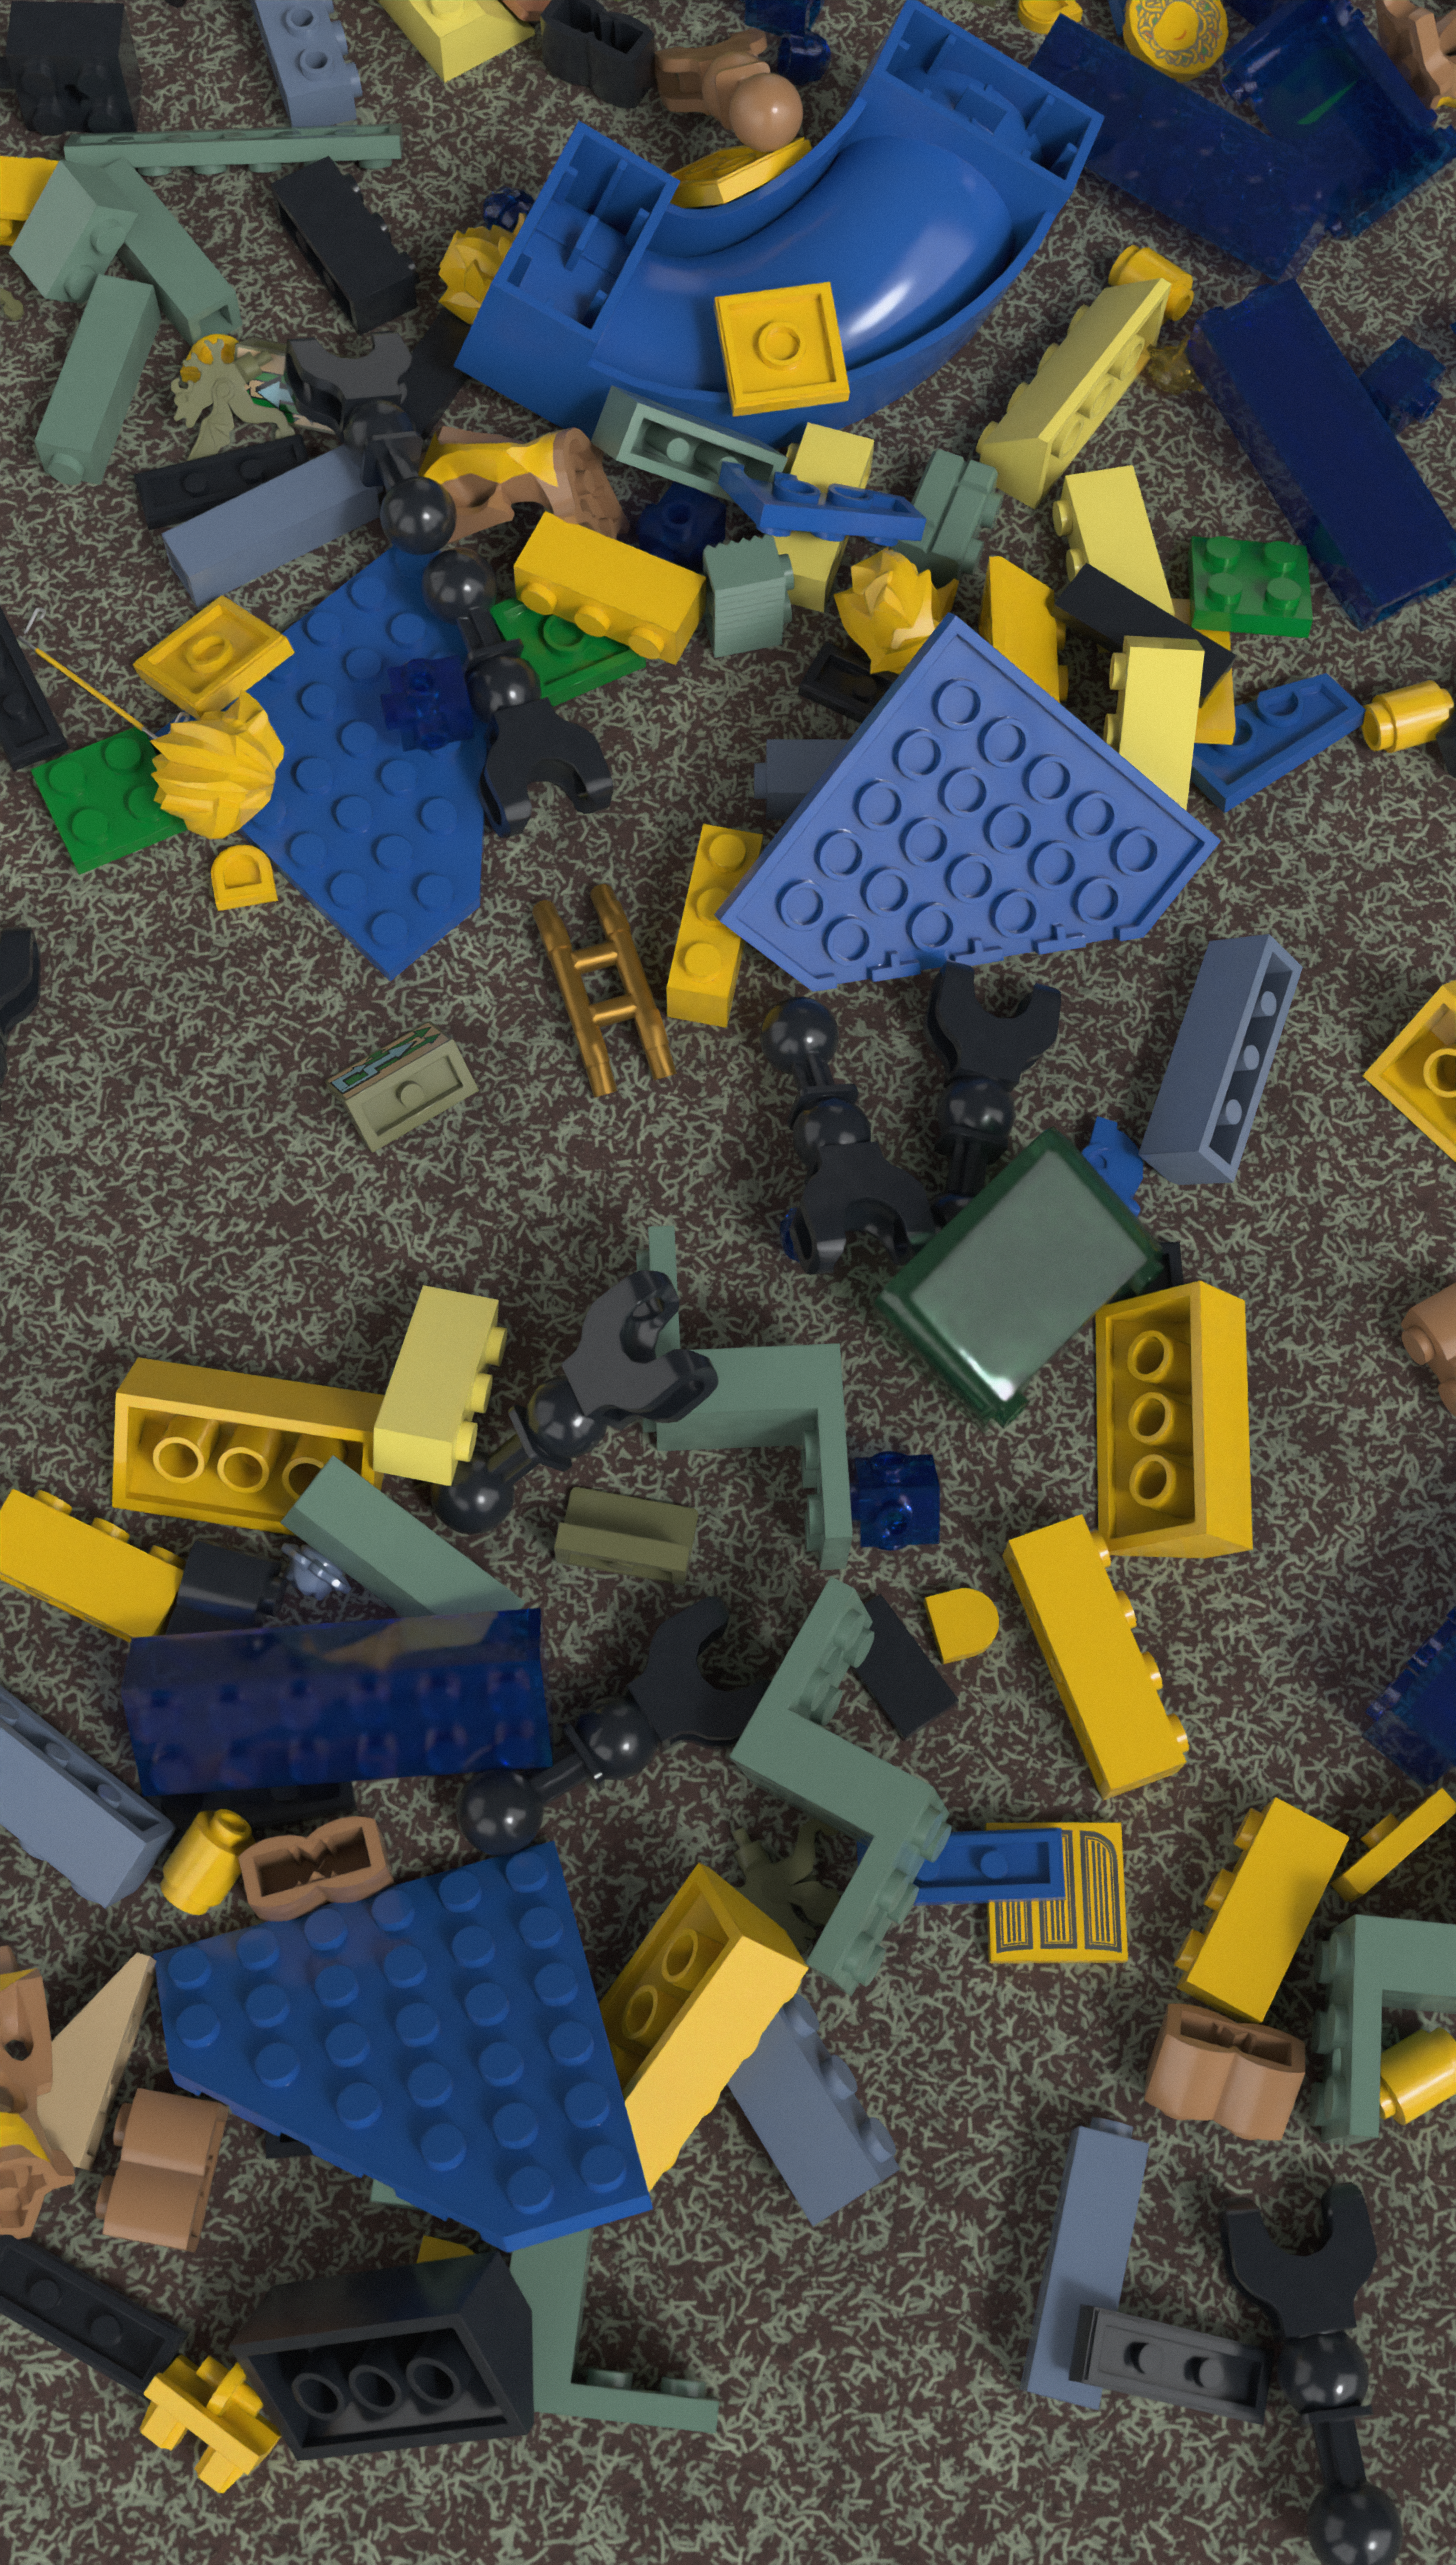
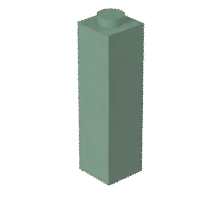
[103,157,243,347]
[34,274,162,485]
[280,1455,525,1668]

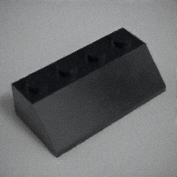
[229,2251,534,2461]

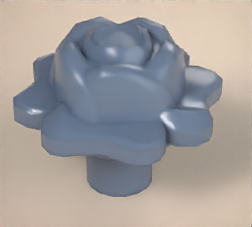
[281,1543,352,1601]

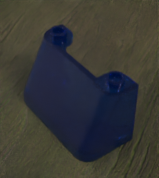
[1219,0,1456,242]

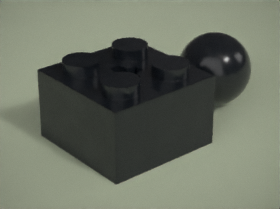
[0,1,142,136]

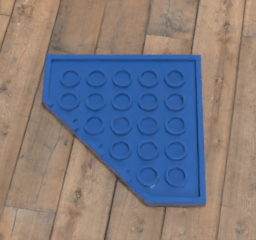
[149,545,495,981]
[714,612,1221,992]
[153,1841,653,2253]

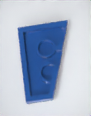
[718,461,927,546]
[1190,673,1365,813]

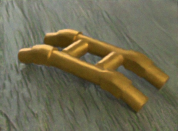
[532,884,677,1098]

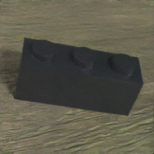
[270,156,420,336]

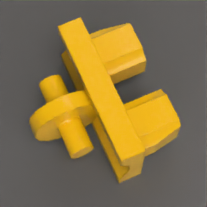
[140,2354,282,2493]

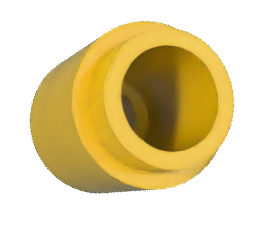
[1108,245,1194,326]
[1361,680,1455,753]
[160,1809,256,1915]
[1379,2027,1456,2126]

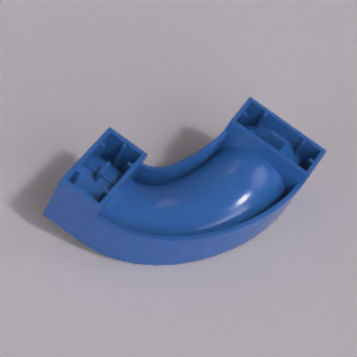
[454,0,1105,449]

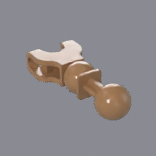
[655,28,803,152]

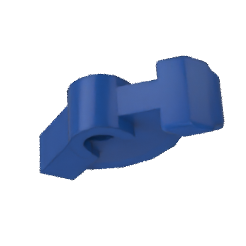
[1075,1116,1143,1227]

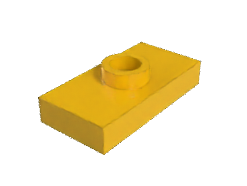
[1330,1788,1456,1902]

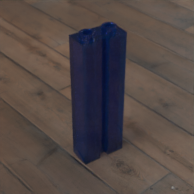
[1183,277,1456,632]

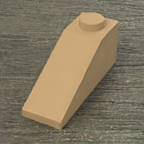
[0,1953,156,2171]

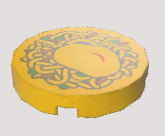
[1122,0,1228,82]

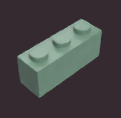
[591,385,788,503]

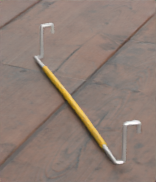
[17,607,190,739]

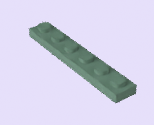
[64,123,403,176]

